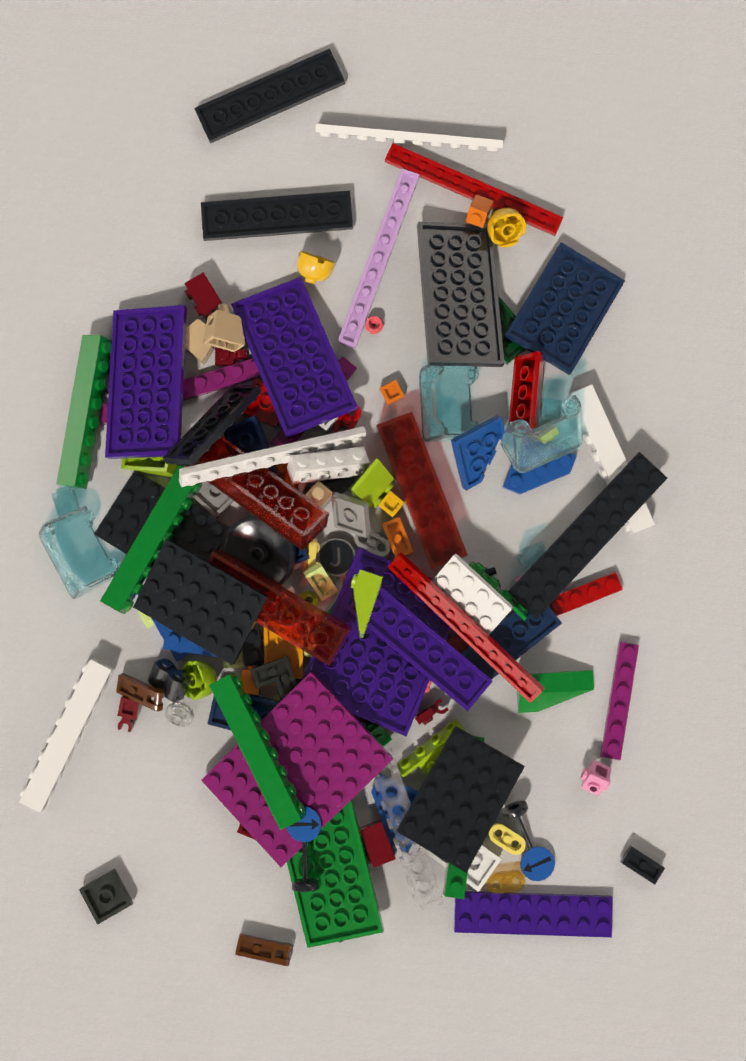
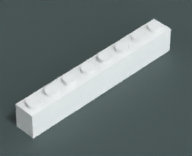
[568,385,655,535]
[19,659,115,813]

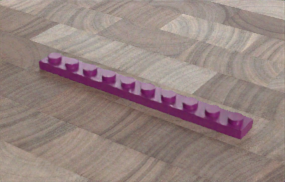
[100,359,261,425]

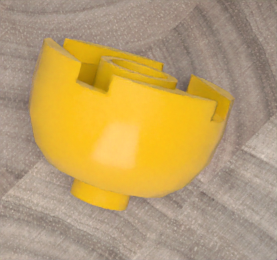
[487,208,526,248]
[297,251,335,284]

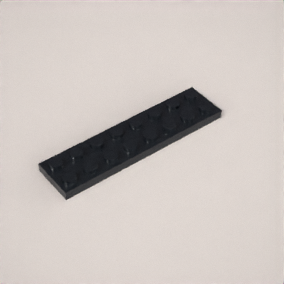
[194,49,345,144]
[201,191,353,241]

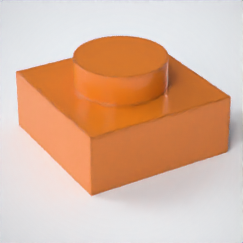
[379,380,405,406]

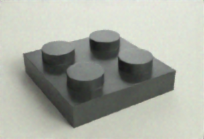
[79,869,133,925]

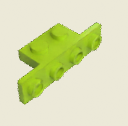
[396,719,465,777]

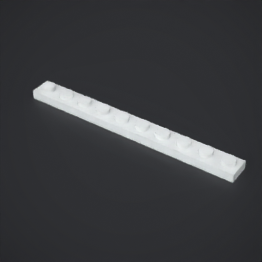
[316,124,503,152]
[179,426,366,487]

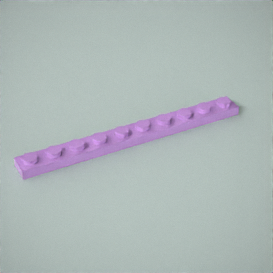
[338,169,419,349]

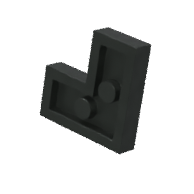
[250,656,297,700]

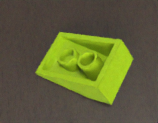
[121,457,182,477]
[351,458,394,510]
[351,570,383,638]

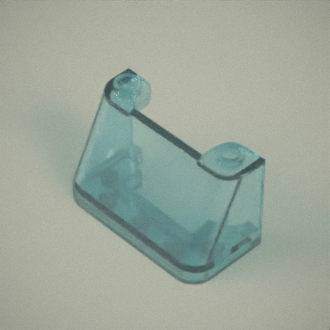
[419,365,479,442]
[500,395,583,473]
[39,505,120,599]

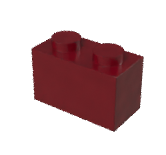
[184,272,223,320]
[360,819,396,868]

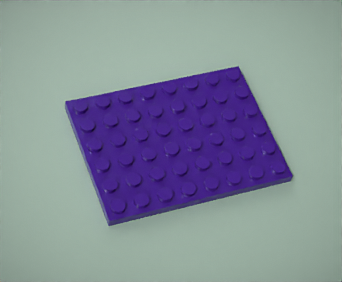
[302,548,451,737]

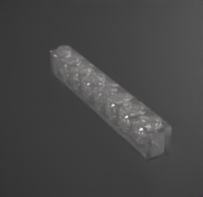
[374,748,444,911]

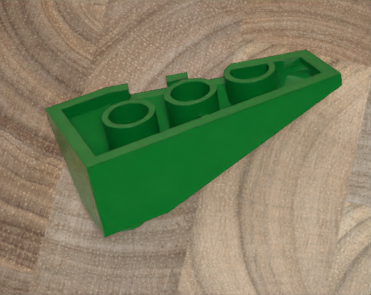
[517,670,594,713]

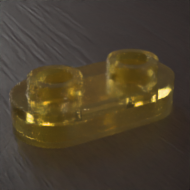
[486,870,525,894]

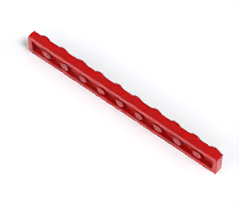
[385,143,564,236]
[388,552,545,703]
[446,572,623,653]

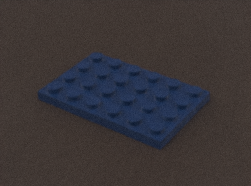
[505,242,625,375]

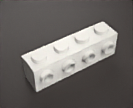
[287,447,369,485]

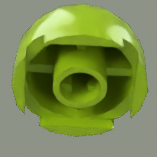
[181,660,217,700]

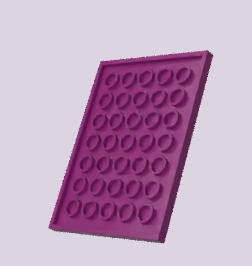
[201,672,394,867]

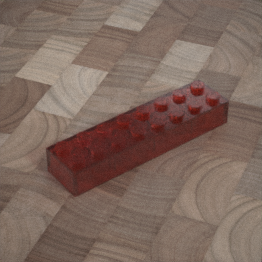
[376,412,468,570]
[186,437,329,550]
[208,549,353,666]

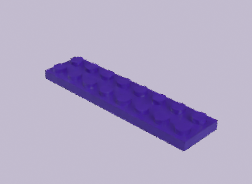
[347,587,493,712]
[454,891,613,938]

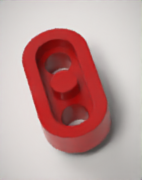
[333,405,361,433]

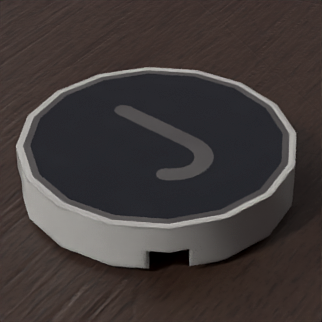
[317,538,355,577]

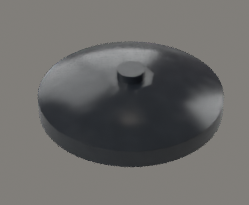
[219,515,296,593]

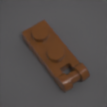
[116,673,165,711]
[235,933,294,966]

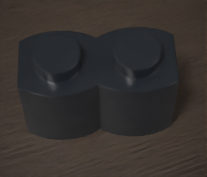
[148,658,191,703]

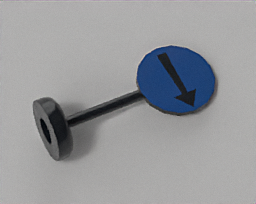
[501,801,555,881]
[287,806,322,892]

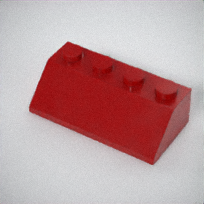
[508,351,544,435]

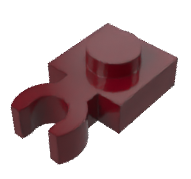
[117,696,141,732]

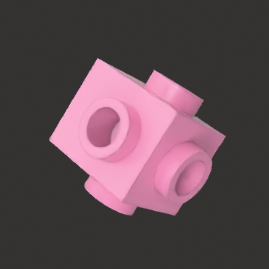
[580,760,612,796]

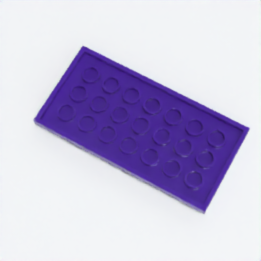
[231,277,358,438]
[105,305,187,459]

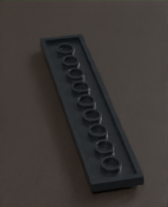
[508,452,667,619]

